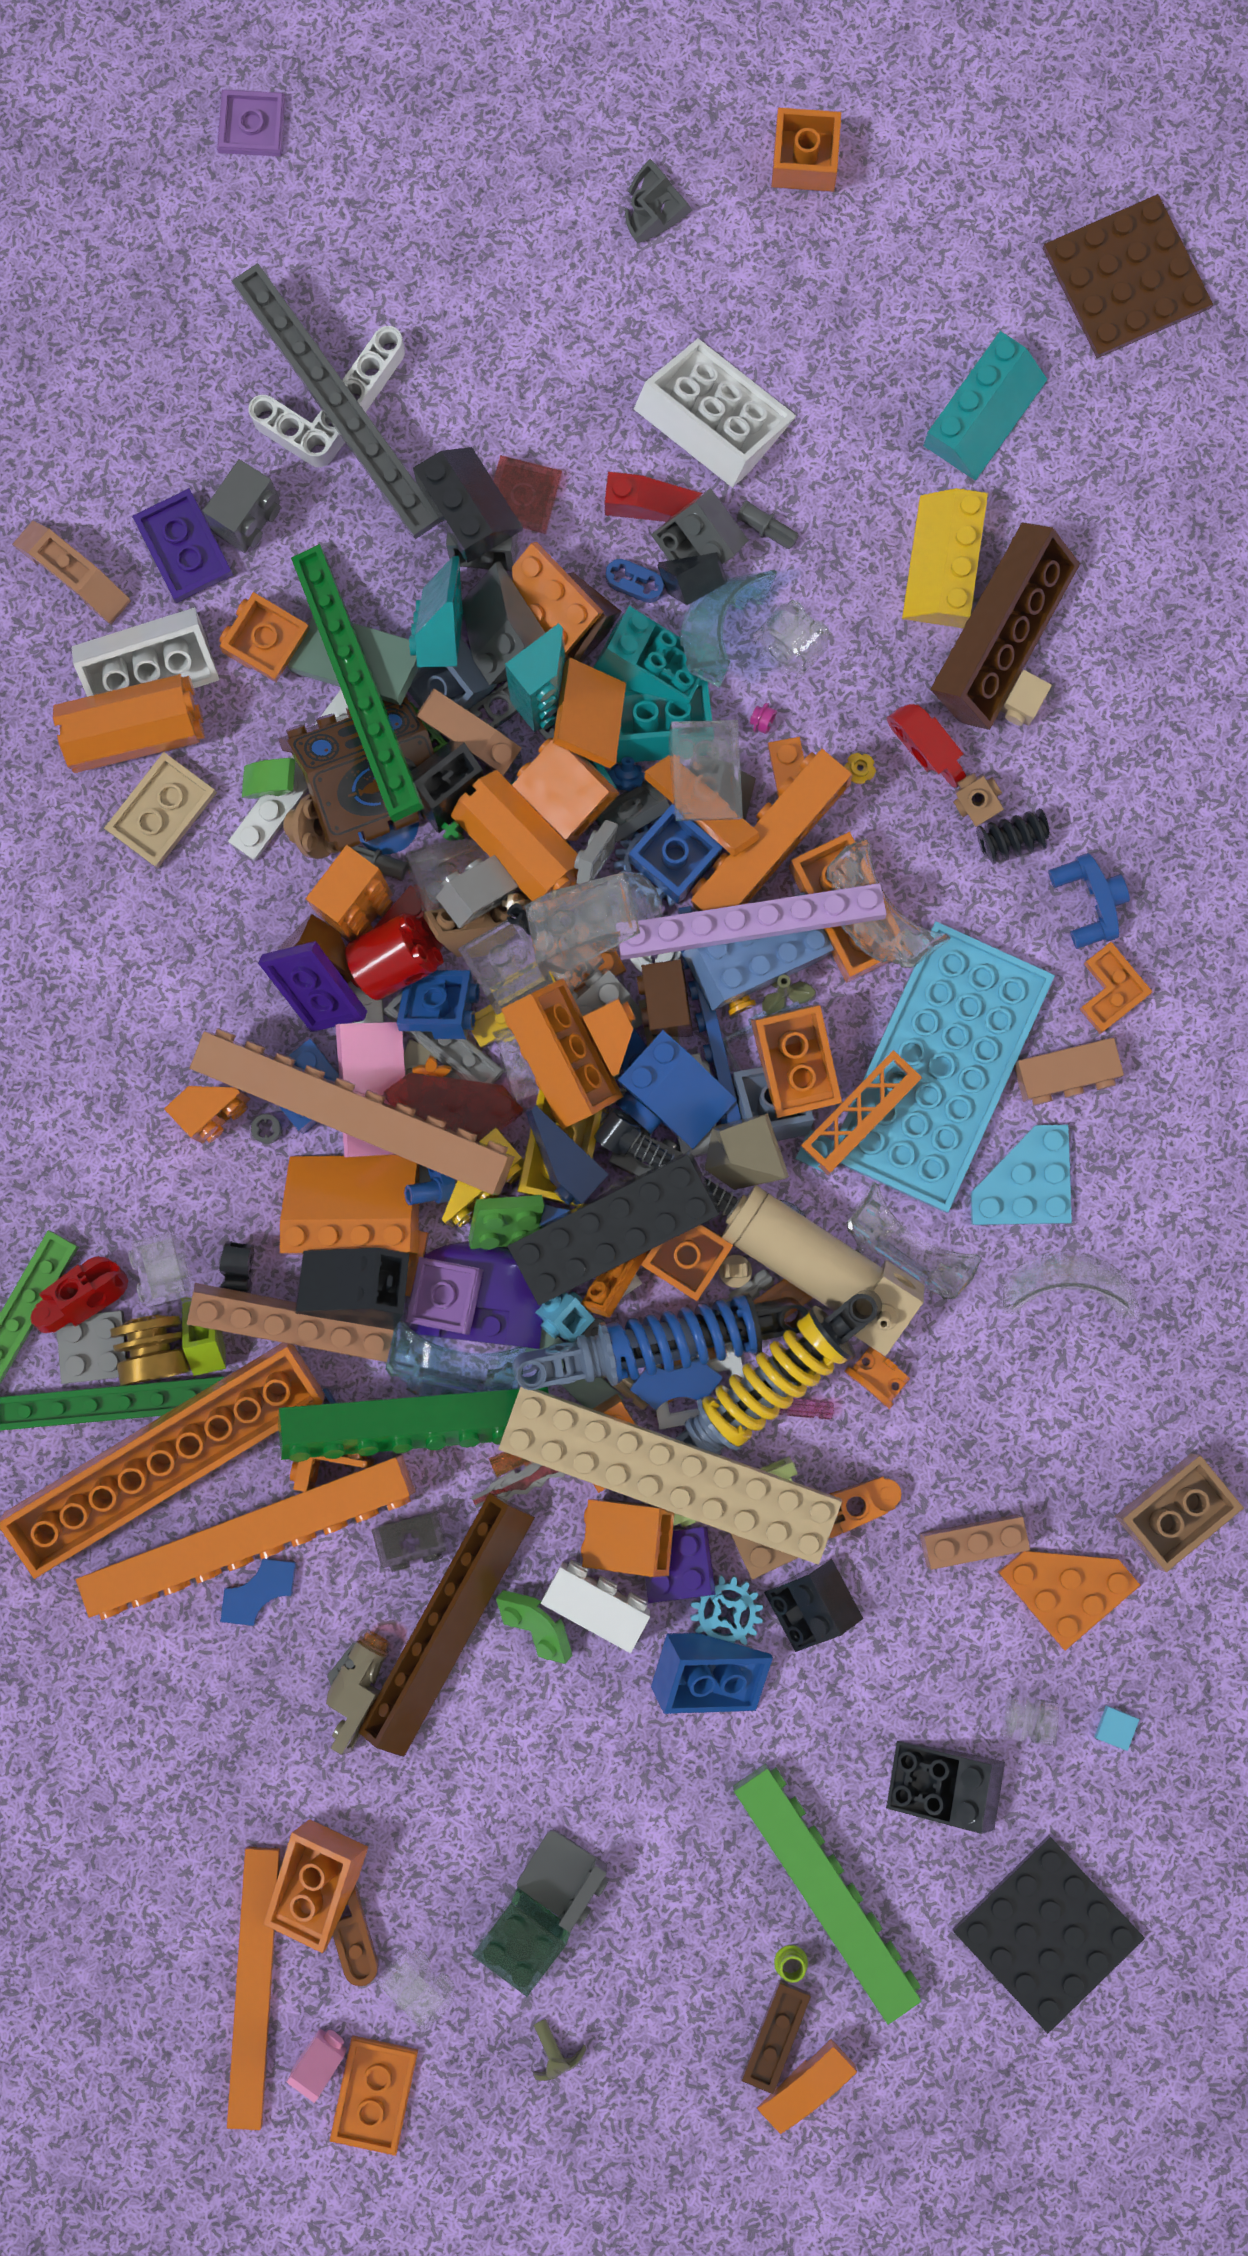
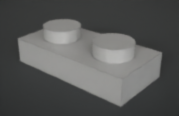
[574,820,618,888]

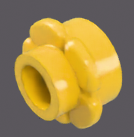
[844,753,876,784]

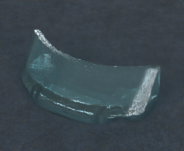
[680,570,777,688]
[385,1320,526,1397]

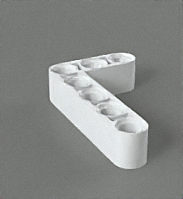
[249,326,405,467]

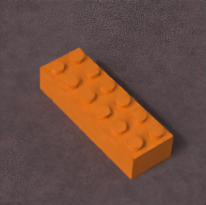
[691,748,852,911]

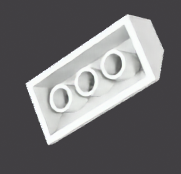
[72,607,220,697]

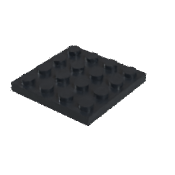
[952,1835,1145,2034]

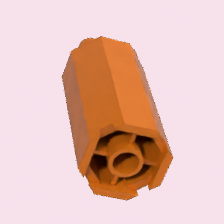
[53,674,205,773]
[451,770,581,915]

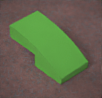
[242,758,295,799]

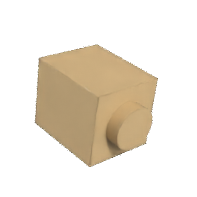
[1001,670,1052,726]

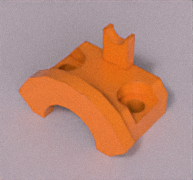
[844,1346,910,1409]

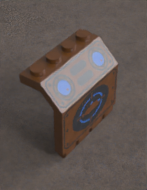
[278,697,434,852]

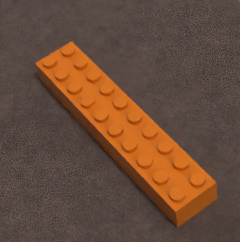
[0,1342,325,1579]
[75,1455,416,1620]

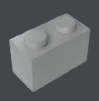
[436,855,518,929]

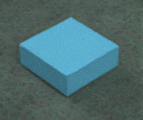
[1094,1705,1140,1751]

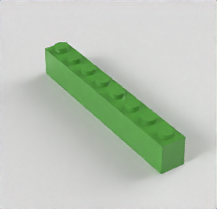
[733,1763,922,2025]

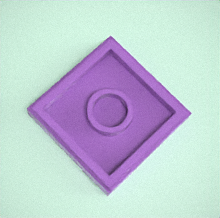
[217,89,285,157]
[405,1257,484,1335]

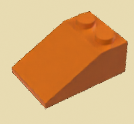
[751,1004,842,1118]
[263,1819,368,1953]

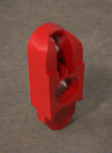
[887,704,966,788]
[30,1256,128,1334]

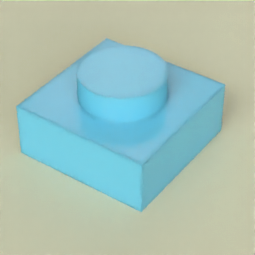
[795,1130,834,1172]

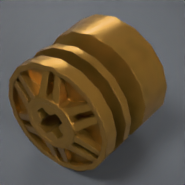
[110,1314,190,1386]

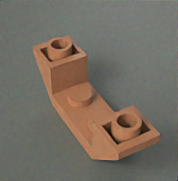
[12,520,131,625]

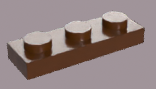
[741,1980,811,2094]

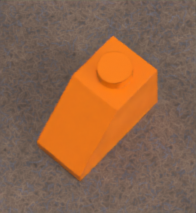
[582,997,636,1077]

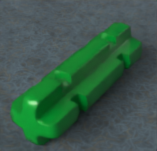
[442,821,465,844]

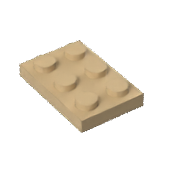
[104,752,217,869]

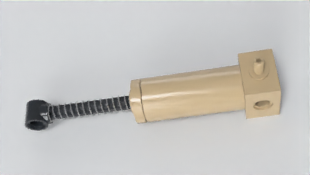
[594,1108,925,1356]

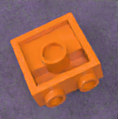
[219,592,310,682]

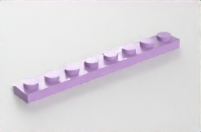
[616,883,887,960]

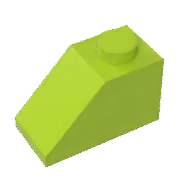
[182,1301,226,1376]

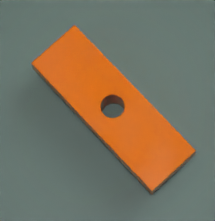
[581,1251,649,1318]

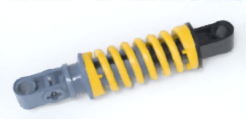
[675,1290,882,1455]

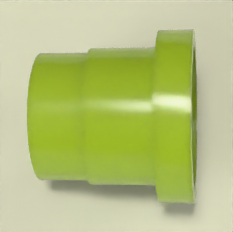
[774,1945,808,1983]

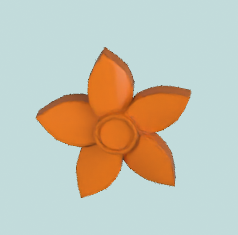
[412,1055,452,1091]

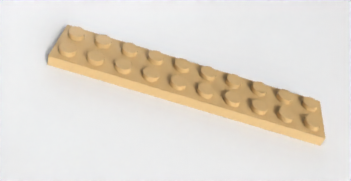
[498,1387,842,1565]

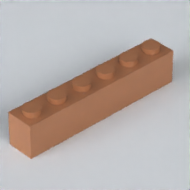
[187,1283,394,1362]

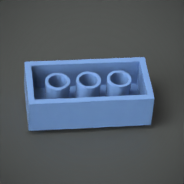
[682,892,834,1011]

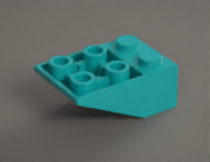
[593,606,711,703]

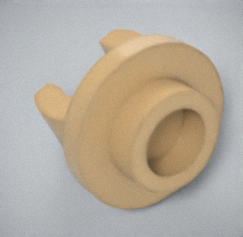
[719,1255,752,1288]

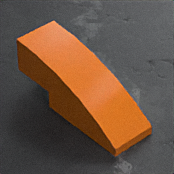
[757,2039,857,2134]

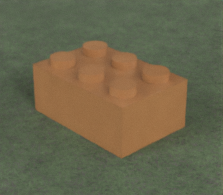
[1115,1453,1244,1572]

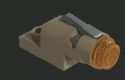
[326,1630,390,1755]

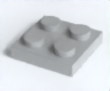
[57,1311,128,1384]

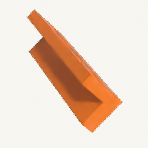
[801,1050,922,1175]

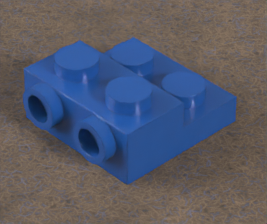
[396,970,480,1039]

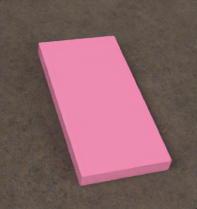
[336,1022,407,1157]

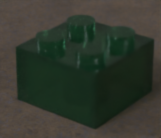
[472,1887,571,1997]

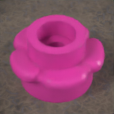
[750,703,777,734]

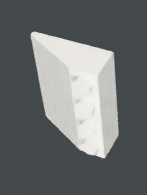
[634,338,796,488]

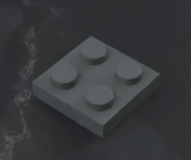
[595,780,670,843]

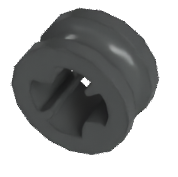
[251,1114,282,1144]

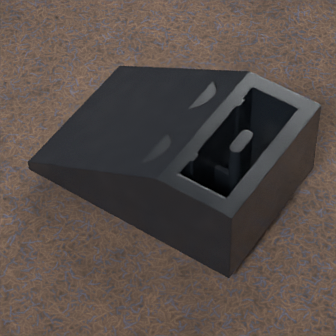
[295,1248,409,1330]
[886,1741,1005,1834]

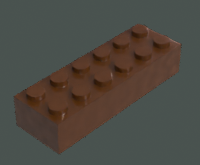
[930,522,1080,730]

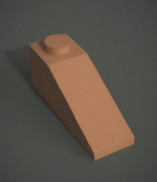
[416,689,522,775]

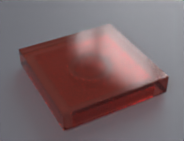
[493,455,562,534]

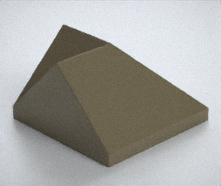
[705,1113,789,1190]

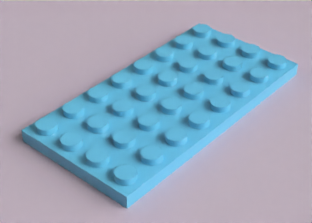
[829,921,1055,1213]

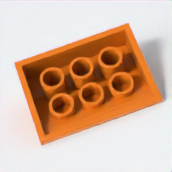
[280,1155,419,1255]

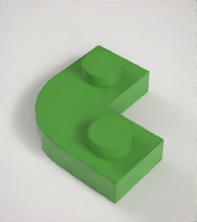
[496,1590,573,1664]

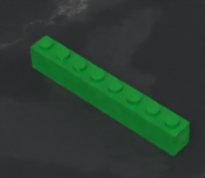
[278,1387,549,1462]

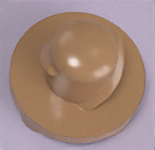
[283,794,338,859]

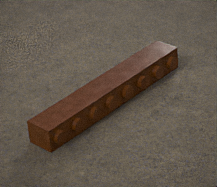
[358,1493,535,1757]

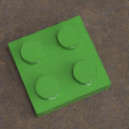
[468,1195,544,1250]

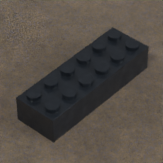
[508,1150,721,1306]

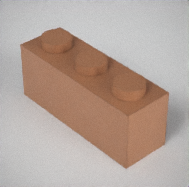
[1014,1037,1124,1106]
[919,1514,1030,1570]

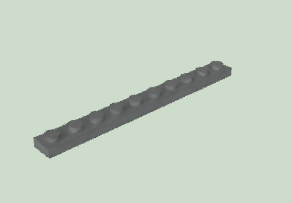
[231,263,441,539]

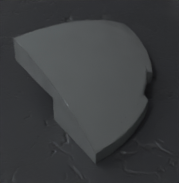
[625,158,693,243]

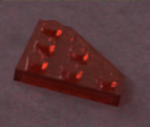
[383,1073,524,1142]

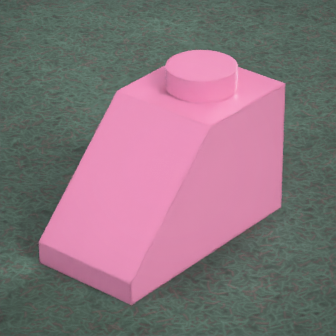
[287,2028,347,2103]

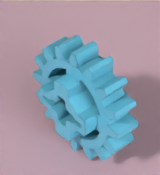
[690,1575,763,1645]

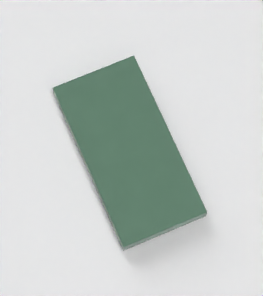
[288,617,419,705]

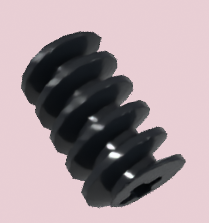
[976,808,1050,865]

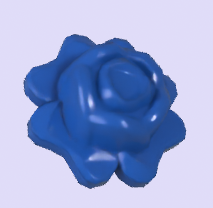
[607,757,645,791]

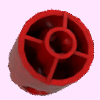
[346,913,444,1001]

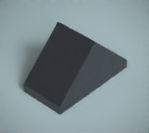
[657,552,727,605]

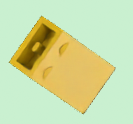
[442,1128,524,1228]

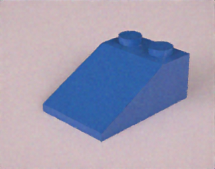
[618,1030,737,1149]
[651,1633,773,1714]

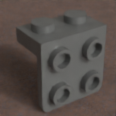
[517,1830,609,1932]

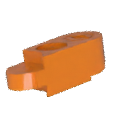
[829,1476,902,1538]

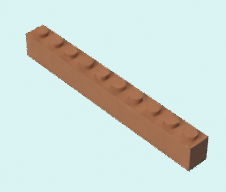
[189,1028,515,1195]

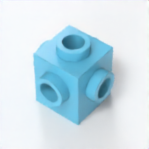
[535,1291,595,1343]

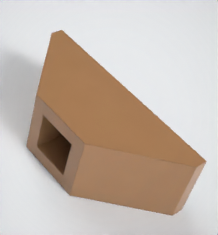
[423,904,519,957]

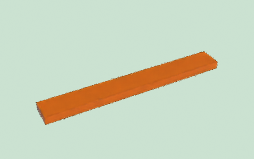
[227,1847,280,2130]

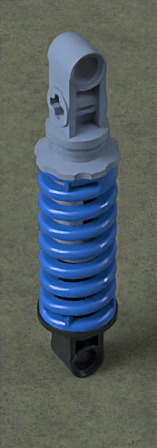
[512,1292,808,1390]

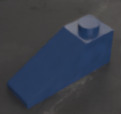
[525,1105,609,1205]

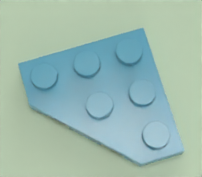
[970,1125,1072,1225]

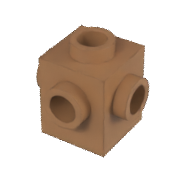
[953,773,1004,827]

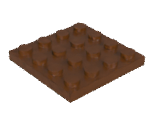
[1042,194,1213,359]

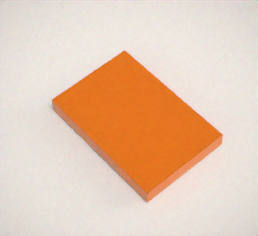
[553,658,626,768]
[329,2035,418,2156]

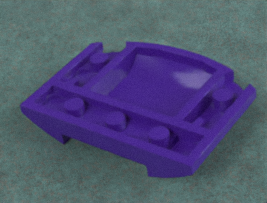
[409,1243,543,1349]

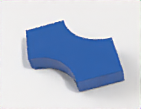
[629,1356,723,1410]
[220,1558,296,1626]

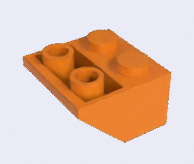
[164,1086,250,1144]

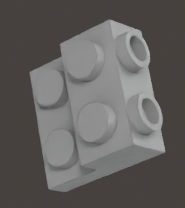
[571,968,643,1030]

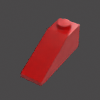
[604,472,703,522]

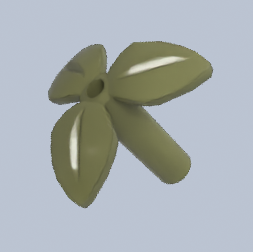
[762,975,816,1016]
[533,2019,586,2081]

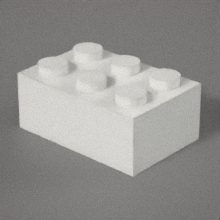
[541,1560,650,1653]

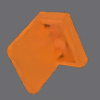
[290,1454,374,1492]

